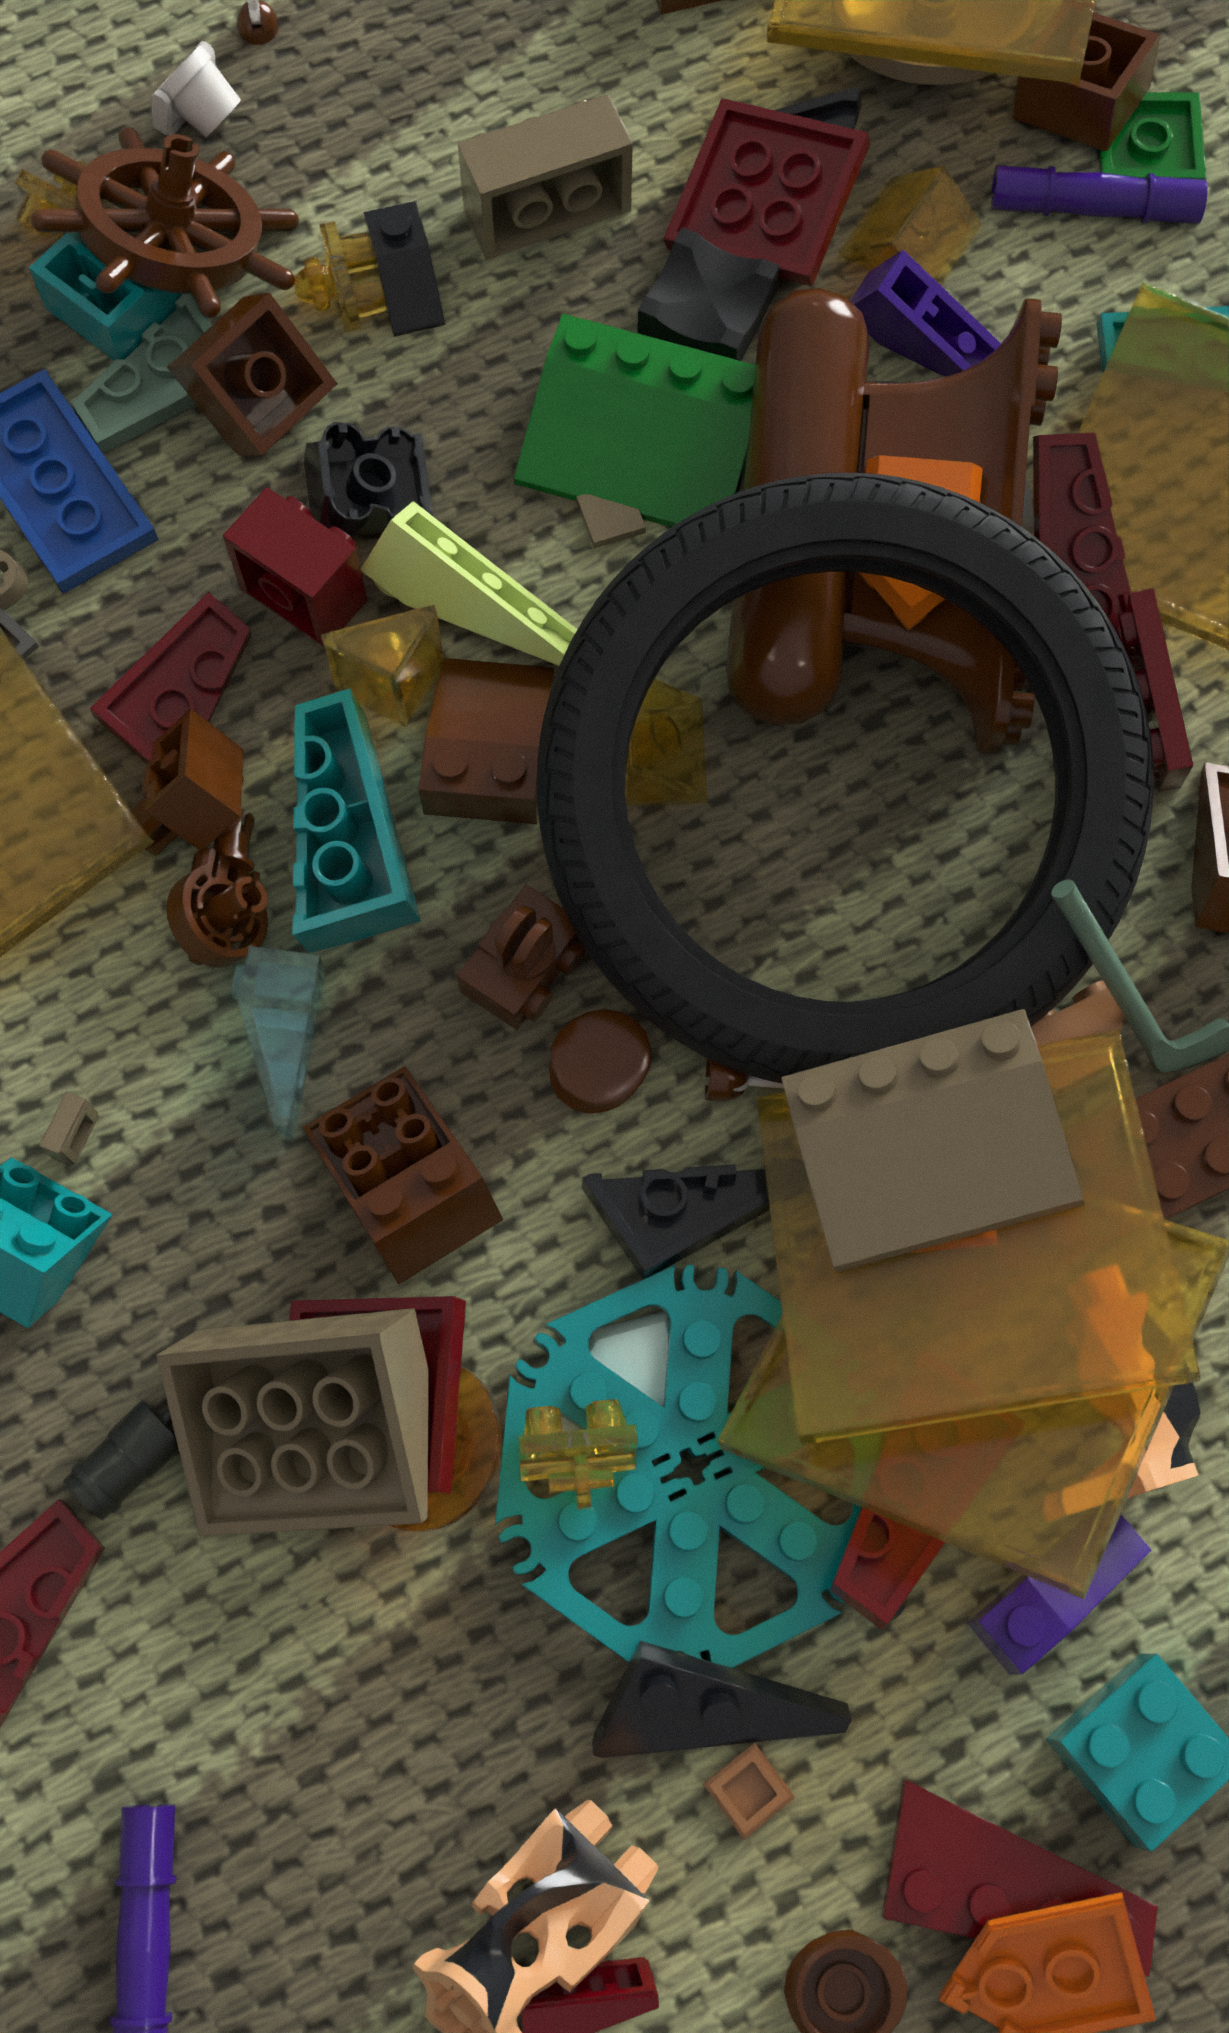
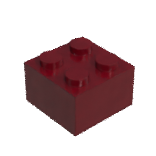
[222,487,368,648]

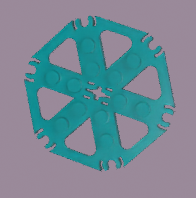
[494,1264,883,1668]

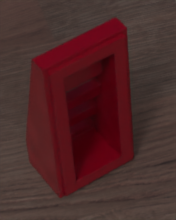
[517,1957,659,2033]

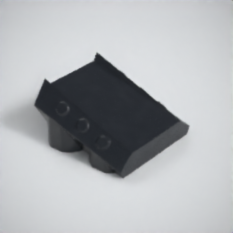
[304,422,433,536]

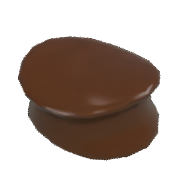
[549,1009,651,1113]
[784,1930,907,2033]

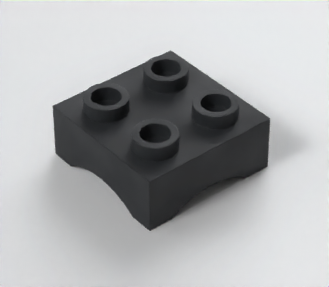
[637,227,780,361]

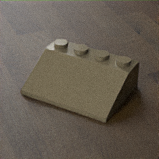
[781,1009,1084,1273]
[156,1308,428,1536]

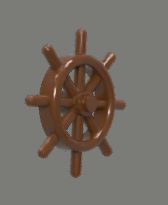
[30,127,299,318]

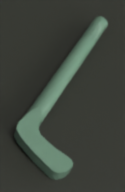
[1051,880,1229,1073]

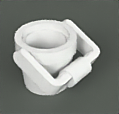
[151,41,241,137]

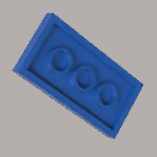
[0,369,159,594]

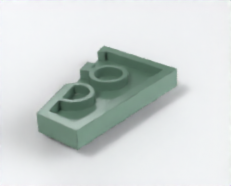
[71,294,212,454]

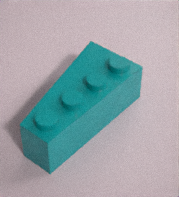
[292,688,421,953]

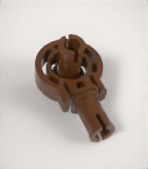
[166,809,268,967]

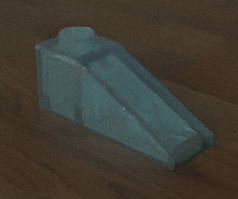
[232,946,326,1141]

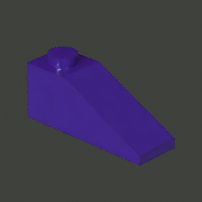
[850,250,1001,377]
[967,1504,1151,1675]

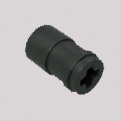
[63,1400,179,1520]

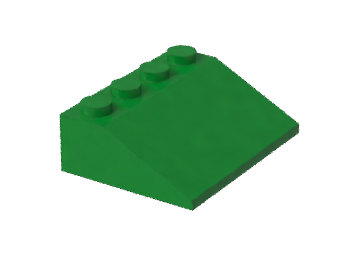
[514,313,755,527]

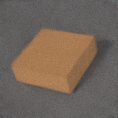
[703,1742,796,1840]

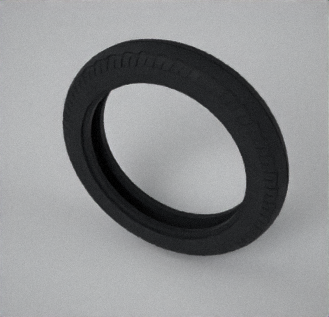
[536,473,1154,1084]

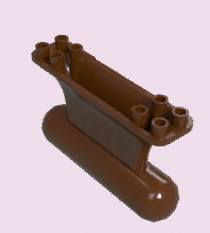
[726,288,1062,754]

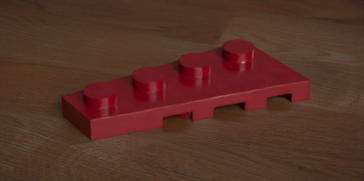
[1033,432,1132,633]
[830,1352,1027,1631]
[881,1779,1158,1977]

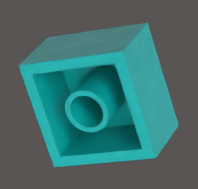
[1045,1653,1229,1852]

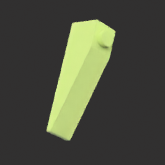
[361,501,577,666]

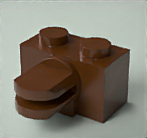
[123,709,244,856]
[457,884,586,1030]

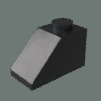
[364,201,445,337]

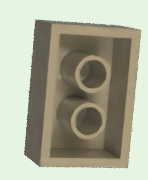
[458,94,633,260]

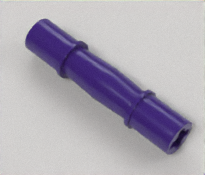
[991,165,1208,224]
[110,1804,177,2033]

